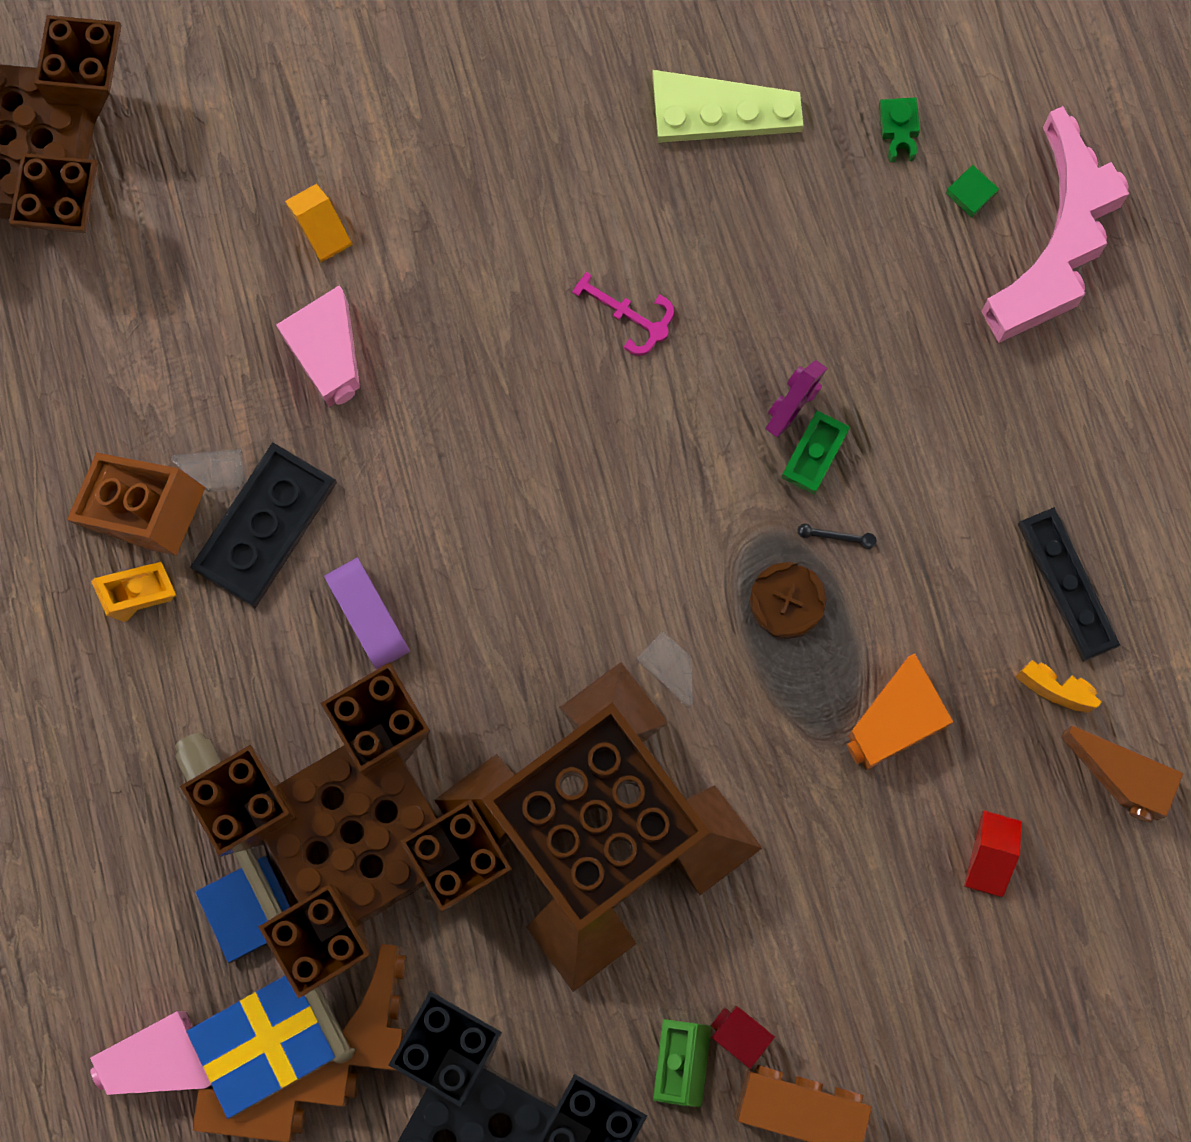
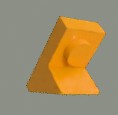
[91,562,176,622]

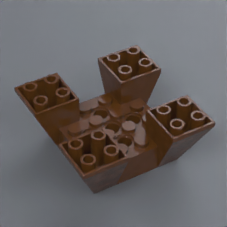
[0,15,122,233]
[180,662,512,999]
[434,662,762,992]

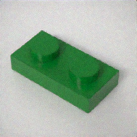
[781,410,850,495]

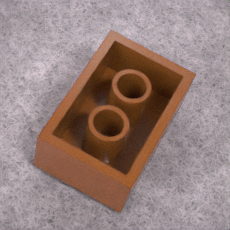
[734,1065,872,1142]

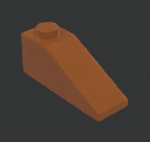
[1061,725,1184,823]

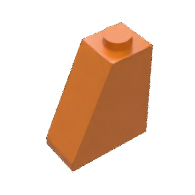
[846,653,953,770]

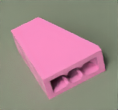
[276,285,360,407]
[90,1011,212,1095]

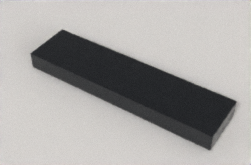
[1018,507,1120,662]

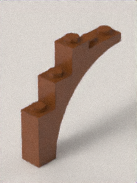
[192,944,407,1142]

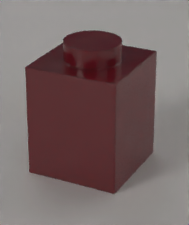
[710,1006,775,1069]

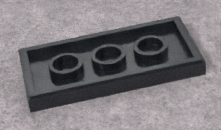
[190,442,337,608]

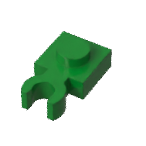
[879,97,920,163]

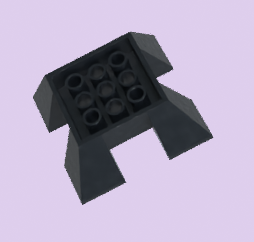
[346,991,648,1142]

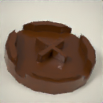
[749,562,827,639]

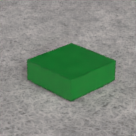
[945,165,999,218]

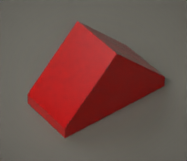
[963,810,1022,898]

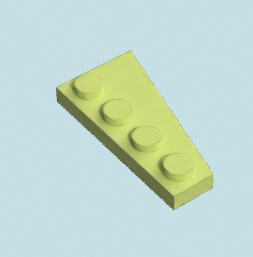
[652,70,803,143]

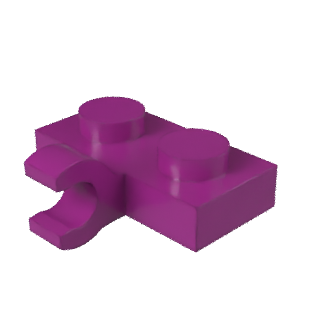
[765,360,828,437]

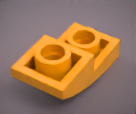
[1015,660,1102,713]

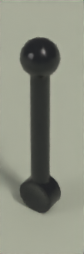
[797,523,877,549]

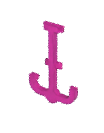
[572,272,674,356]

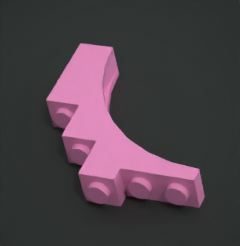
[981,106,1129,343]

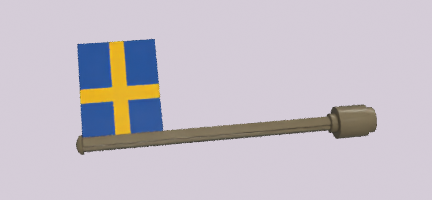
[175,733,355,1119]

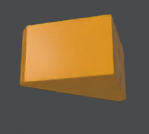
[285,183,353,262]

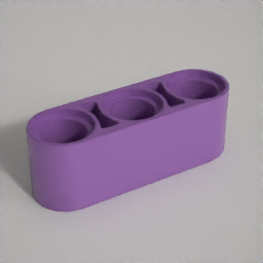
[324,557,410,670]

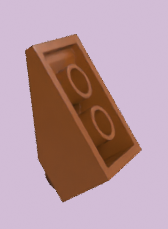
[67,452,206,556]

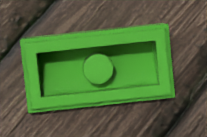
[653,1019,711,1107]

